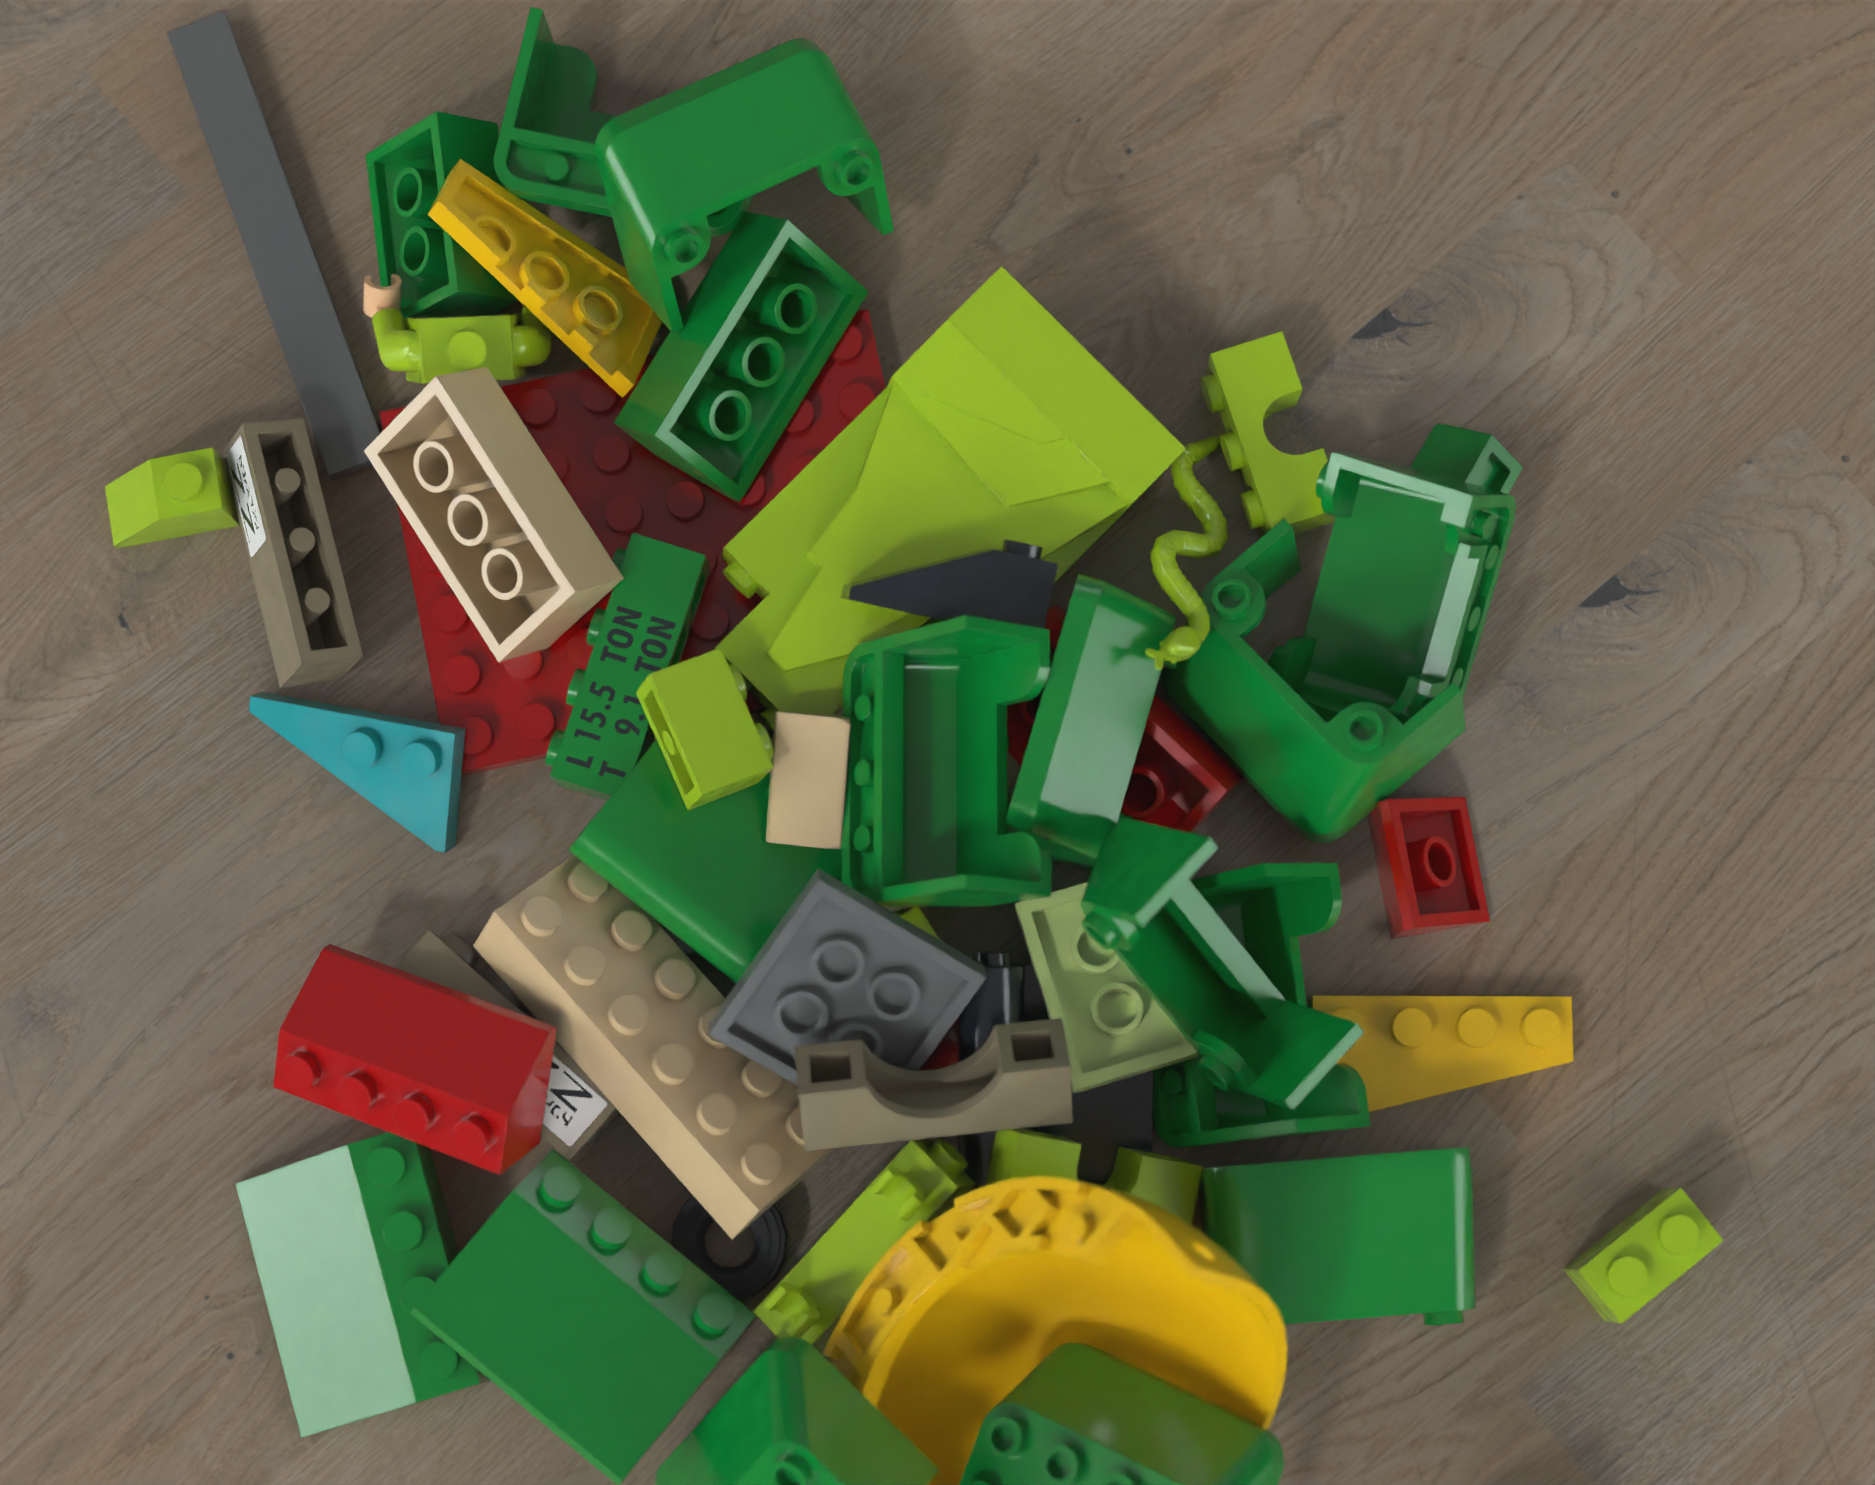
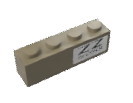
[222,418,363,688]
[395,930,621,1163]

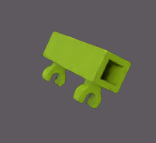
[753,1138,976,1352]

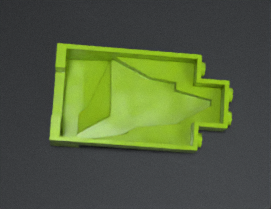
[715,266,1186,732]

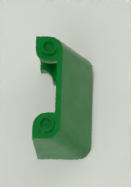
[1268,452,1516,724]
[1198,1147,1476,1326]

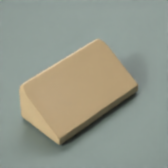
[766,711,850,849]

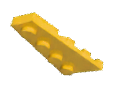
[428,159,662,398]
[1310,996,1574,1112]

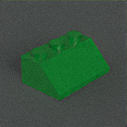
[365,111,519,318]

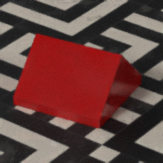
[1367,797,1490,939]

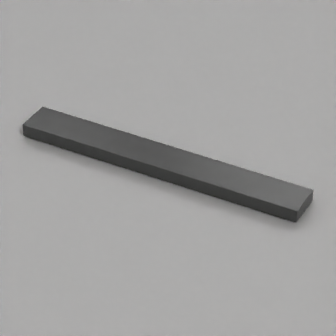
[167,11,381,481]

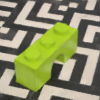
[1200,331,1335,536]
[985,1128,1203,1225]

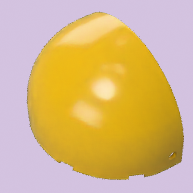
[823,1176,1288,1485]

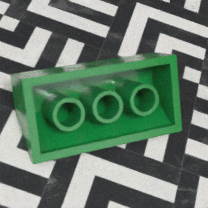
[614,211,869,502]

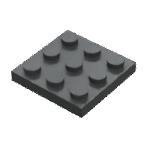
[708,869,987,1085]

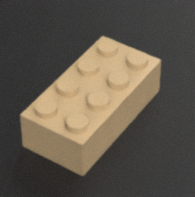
[364,367,624,662]

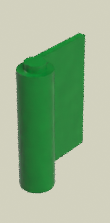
[568,739,842,984]

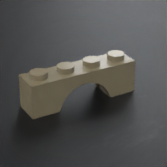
[794,1018,1072,1151]

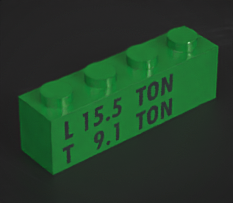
[545,533,711,801]

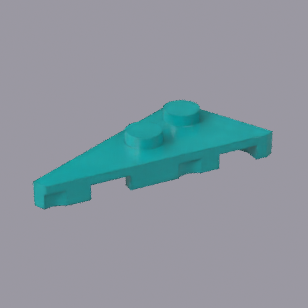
[249,692,465,853]

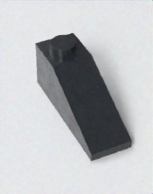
[841,539,1058,629]

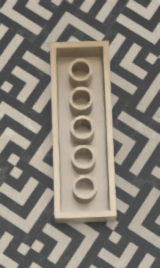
[473,855,835,1240]

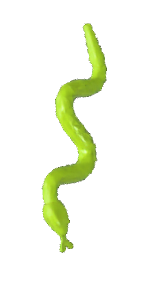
[1146,436,1228,670]

